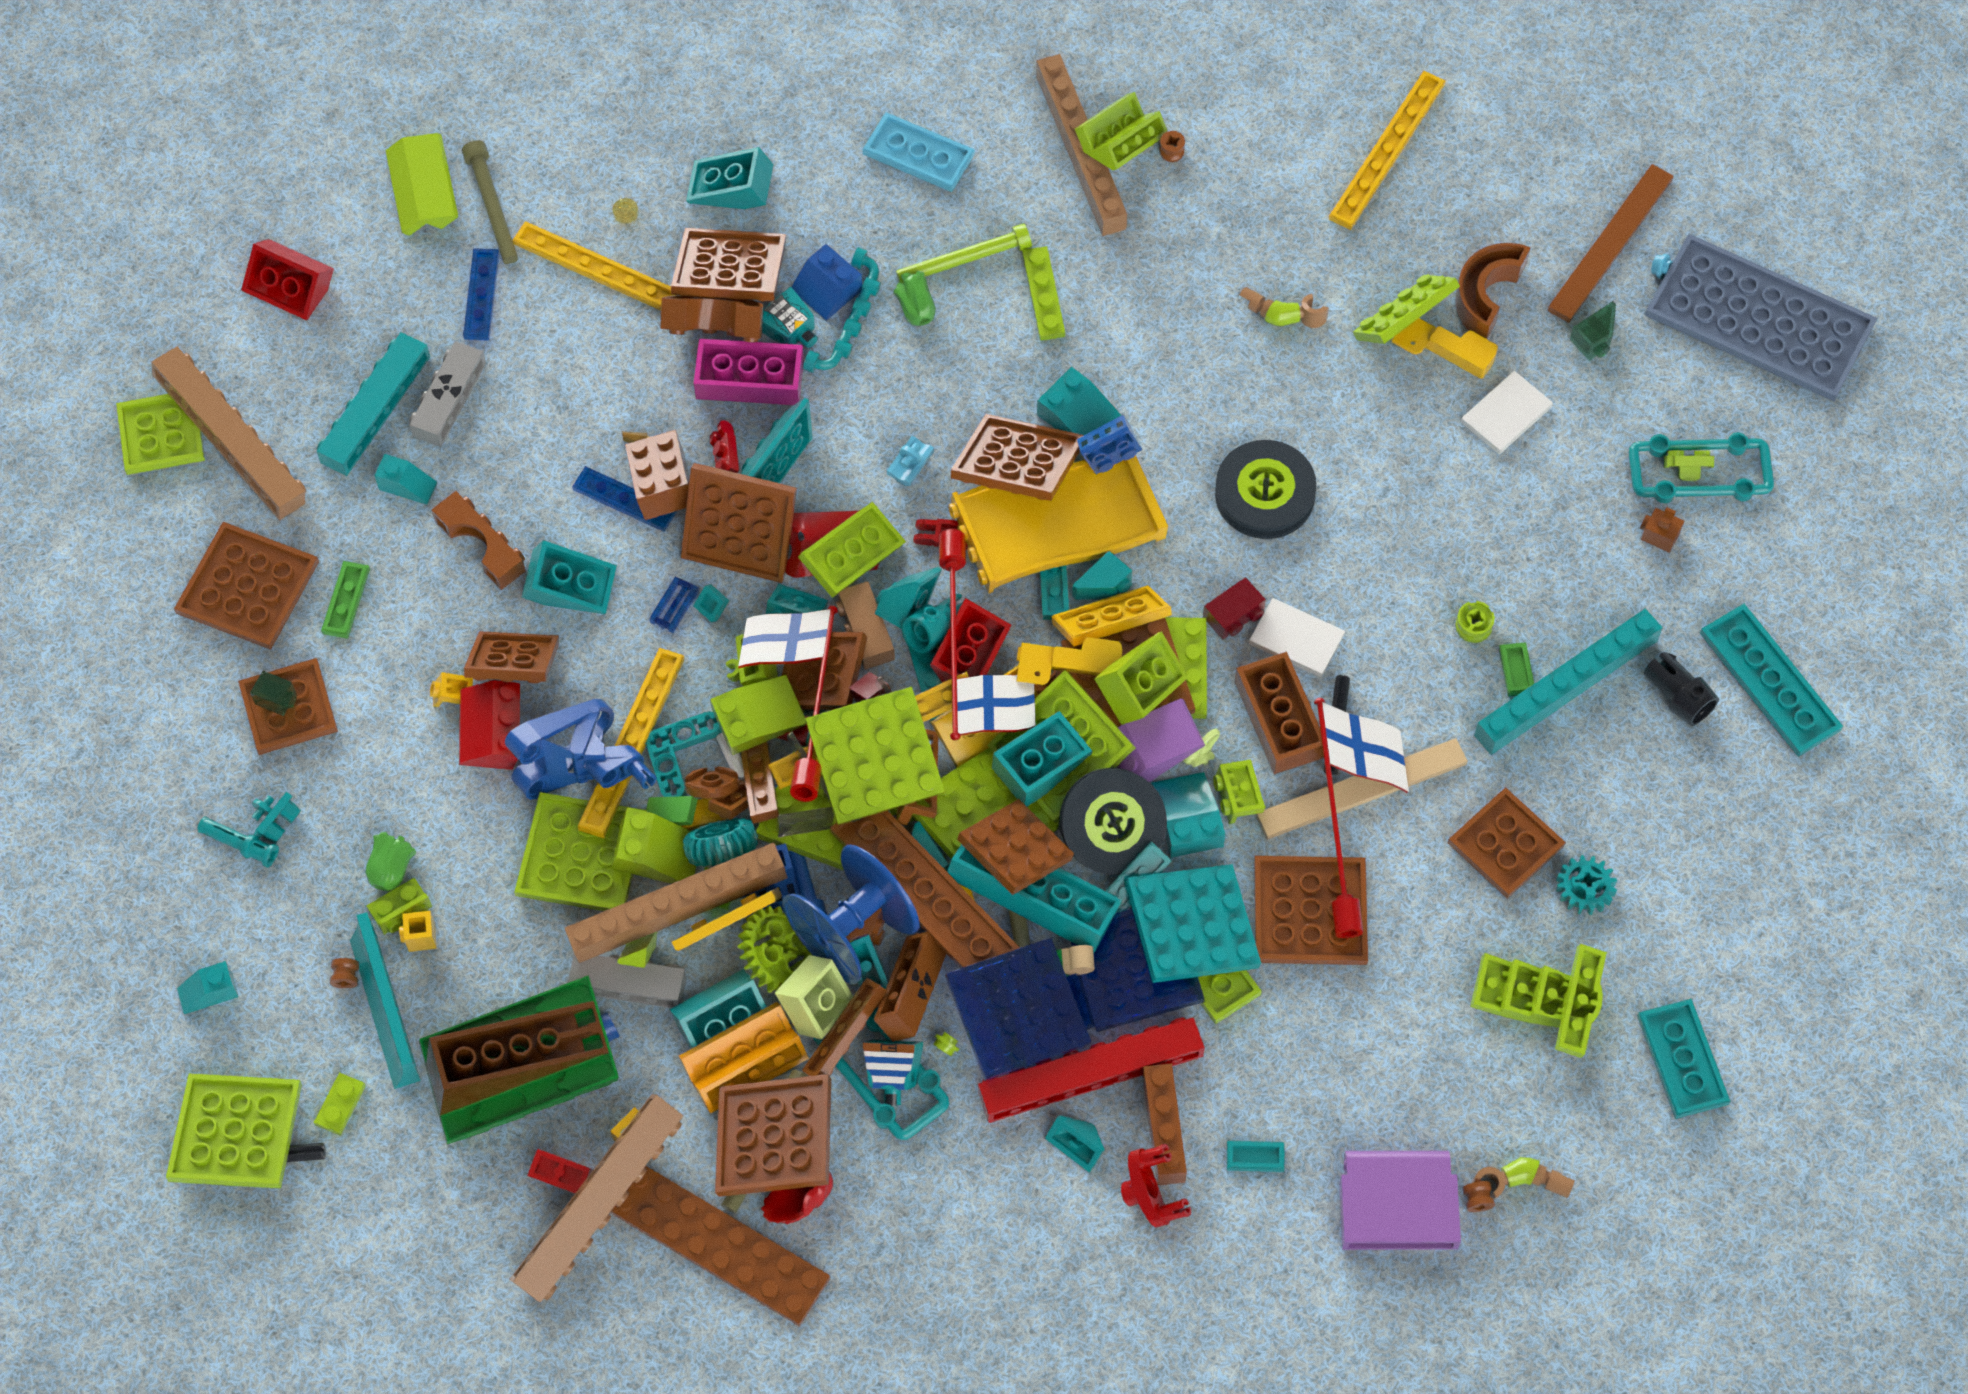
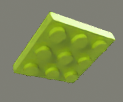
[116,394,205,475]

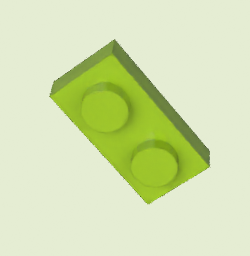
[314,1072,366,1136]

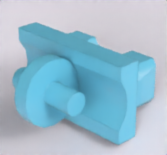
[887,436,934,486]

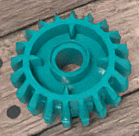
[683,818,758,867]

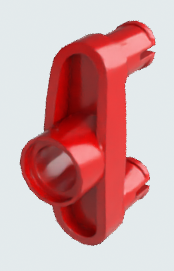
[1121,1144,1192,1228]

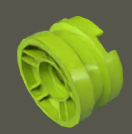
[1455,601,1495,643]

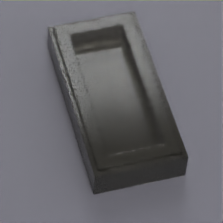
[776,807,834,837]

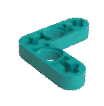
[646,711,722,797]

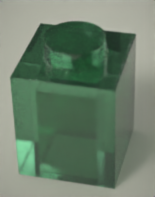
[250,671,297,716]

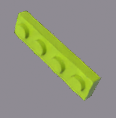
[1022,246,1065,341]

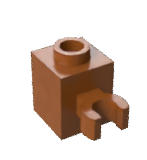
[1640,507,1685,553]

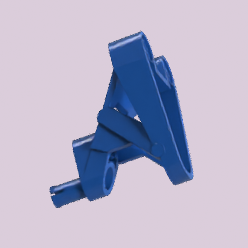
[505,699,657,800]

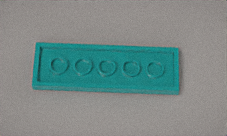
[1700,603,1844,757]

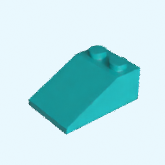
[686,147,774,209]
[1037,366,1122,435]
[521,540,617,614]
[992,711,1092,807]
[1151,772,1226,858]

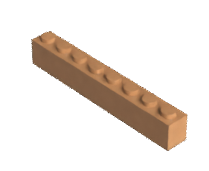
[1036,54,1127,236]
[151,346,306,521]
[564,842,788,963]
[509,1094,683,1303]

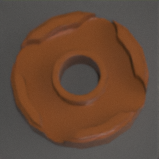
[684,767,740,799]

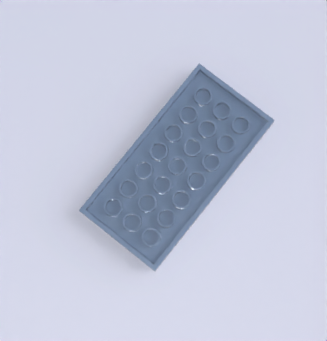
[1645,234,1877,402]

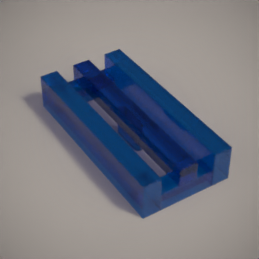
[649,576,699,633]

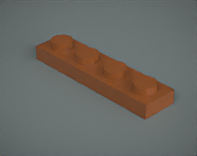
[741,741,780,824]
[802,978,887,1076]

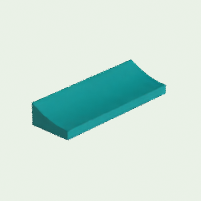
[947,844,1123,953]
[350,912,421,1089]

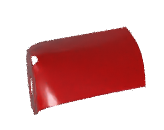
[785,510,879,578]

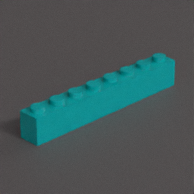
[1474,608,1663,755]

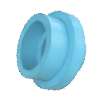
[1651,253,1673,279]

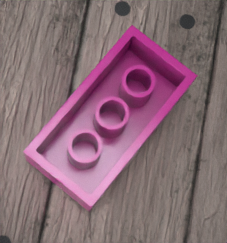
[693,339,804,405]

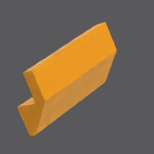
[679,1002,809,1113]

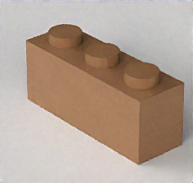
[835,581,895,670]

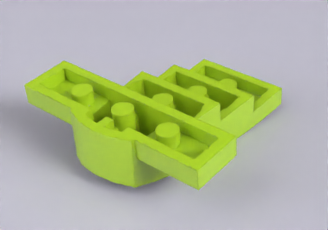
[1470,944,1607,1058]

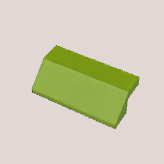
[1075,92,1168,170]
[385,133,459,235]

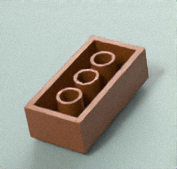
[1234,651,1324,774]

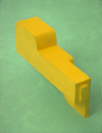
[1392,318,1498,379]
[1016,637,1122,685]

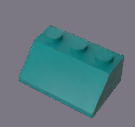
[669,969,766,1049]

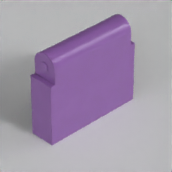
[1339,1151,1461,1250]

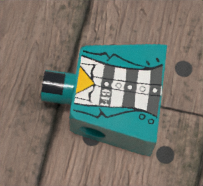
[762,287,818,349]

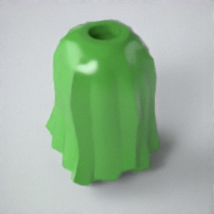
[893,271,936,326]
[365,832,416,891]

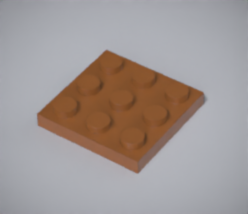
[464,631,559,684]
[781,632,867,710]
[238,658,338,755]
[1448,787,1566,899]
[957,799,1074,895]

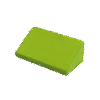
[617,931,658,968]

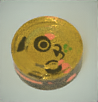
[613,198,639,224]

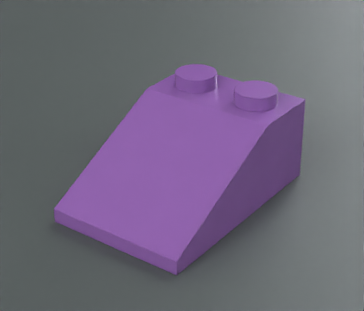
[1117,699,1205,782]

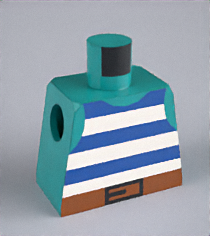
[863,1039,923,1106]

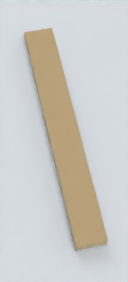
[1256,738,1468,840]

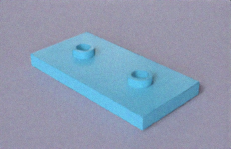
[862,112,975,192]

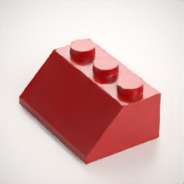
[241,239,334,320]
[930,598,1012,683]
[459,680,520,770]

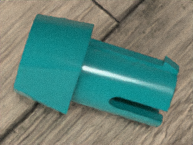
[902,594,963,653]

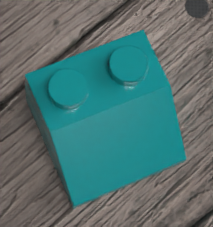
[875,567,942,629]

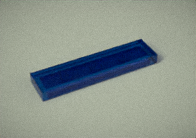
[463,248,500,341]
[572,466,677,532]

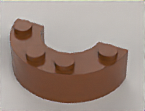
[1455,243,1531,339]
[660,295,763,342]

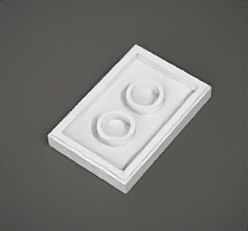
[1461,371,1553,455]
[1249,598,1345,678]

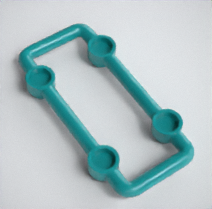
[1628,432,1774,504]
[812,1007,950,1140]

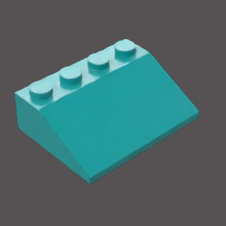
[740,397,813,483]

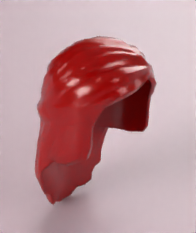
[761,1171,833,1225]

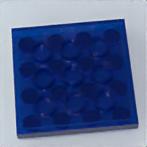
[1071,909,1205,1032]
[945,937,1091,1081]

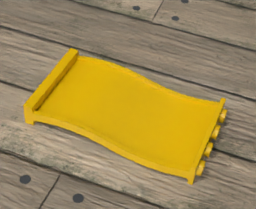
[948,456,1168,594]

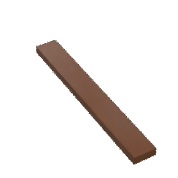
[1547,164,1674,323]

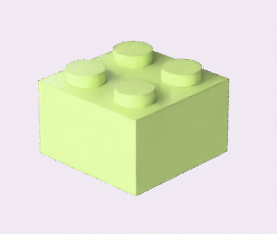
[775,955,853,1039]

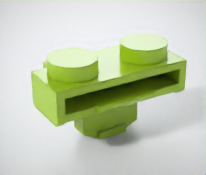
[1664,450,1714,481]

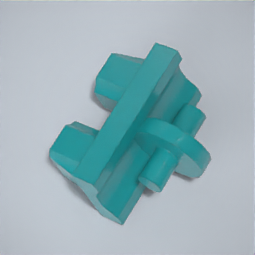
[251,791,301,844]

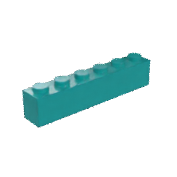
[316,332,431,476]

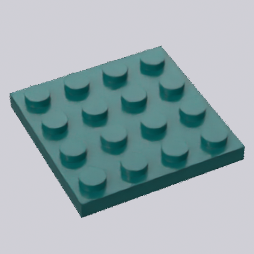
[1125,864,1261,983]

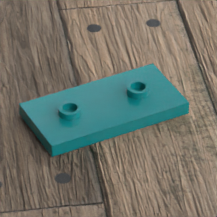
[1637,998,1731,1119]

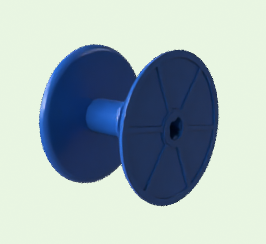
[783,845,920,984]

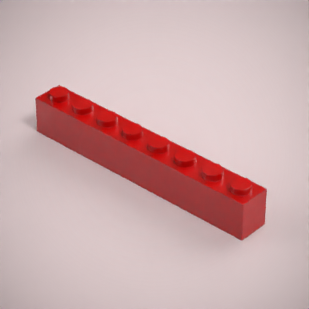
[978,1017,1205,1123]

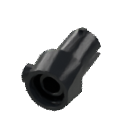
[1644,652,1719,726]

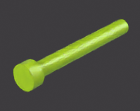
[895,223,1032,283]

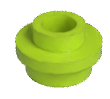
[933,1032,960,1057]

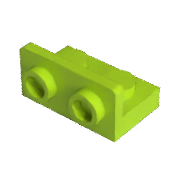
[1213,759,1265,824]
[366,877,432,935]

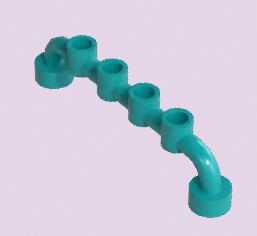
[803,247,881,373]

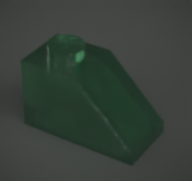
[1570,301,1616,361]

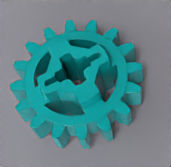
[1556,855,1617,915]

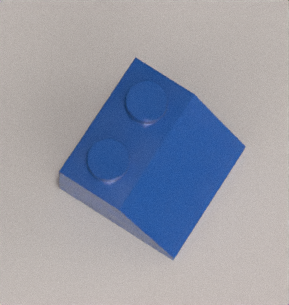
[791,244,862,321]

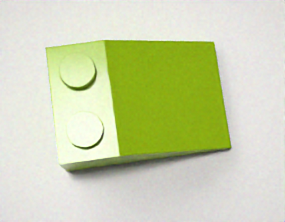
[1094,631,1188,725]
[710,675,807,756]
[611,807,696,884]

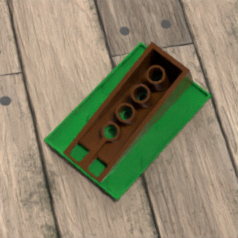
[419,975,619,1144]

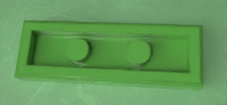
[321,561,370,639]

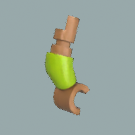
[1239,287,1329,328]
[1472,1157,1575,1200]

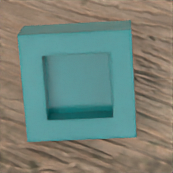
[693,584,730,623]

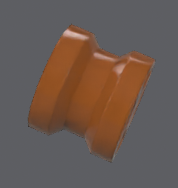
[1159,131,1185,162]
[330,958,359,988]
[1462,1181,1495,1213]

